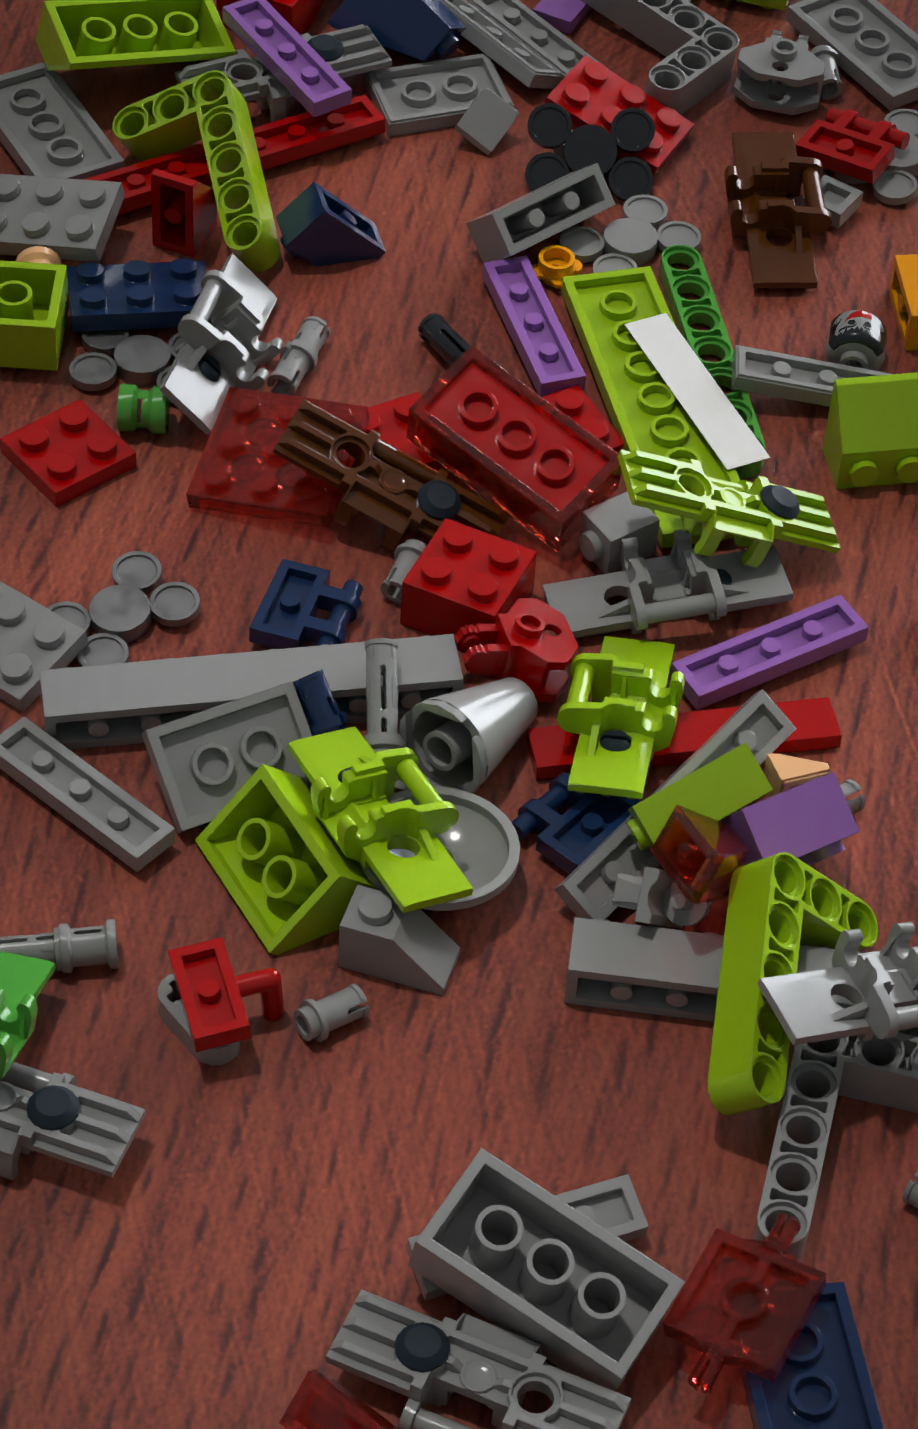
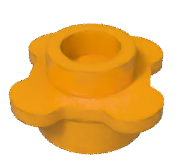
[532,245,583,289]

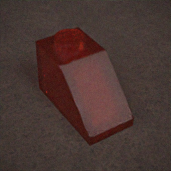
[650,804,750,904]

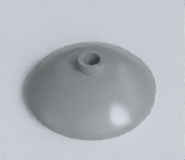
[359,786,520,911]

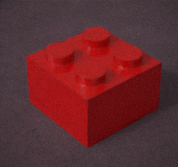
[400,518,537,643]

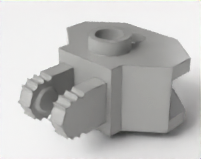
[733,30,826,115]

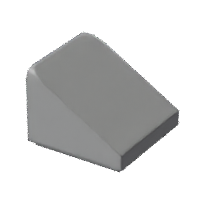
[454,87,519,156]

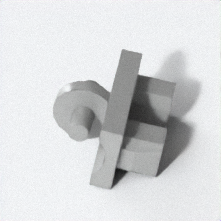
[612,866,711,929]

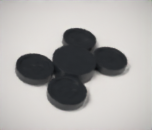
[525,103,655,202]

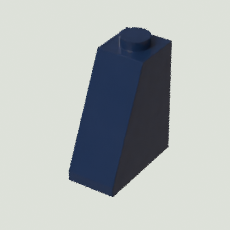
[327,0,467,61]

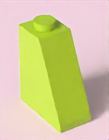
[626,742,773,856]

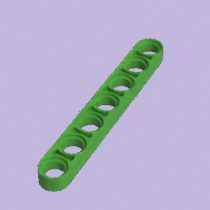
[659,245,766,479]

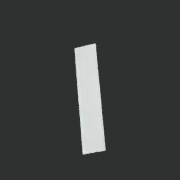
[624,313,770,470]

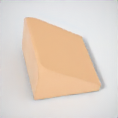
[763,753,830,798]

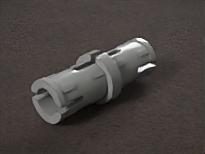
[267,316,331,398]

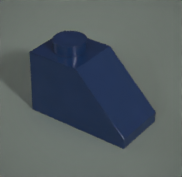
[276,182,386,267]

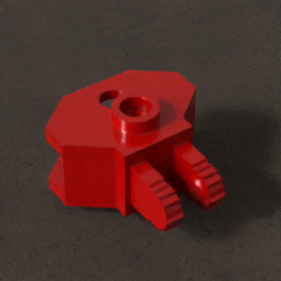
[454,598,579,703]

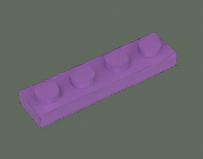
[223,0,352,117]
[482,255,586,397]
[670,594,869,710]

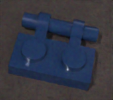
[249,559,363,649]
[512,772,641,874]

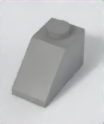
[338,884,460,996]

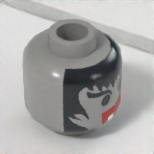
[825,310,887,371]

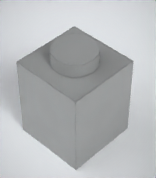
[578,491,660,574]

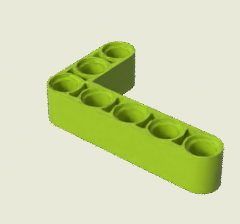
[112,70,280,272]
[707,852,878,1116]

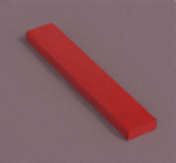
[526,697,842,780]

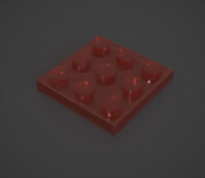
[186,387,370,528]

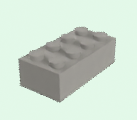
[408,1148,685,1392]

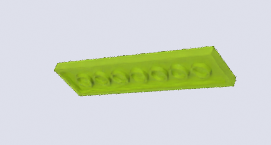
[561,266,741,548]

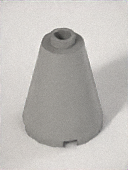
[399,677,538,793]

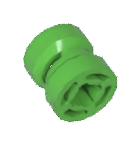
[117,384,170,434]

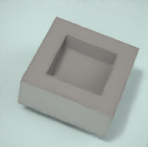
[801,175,863,229]

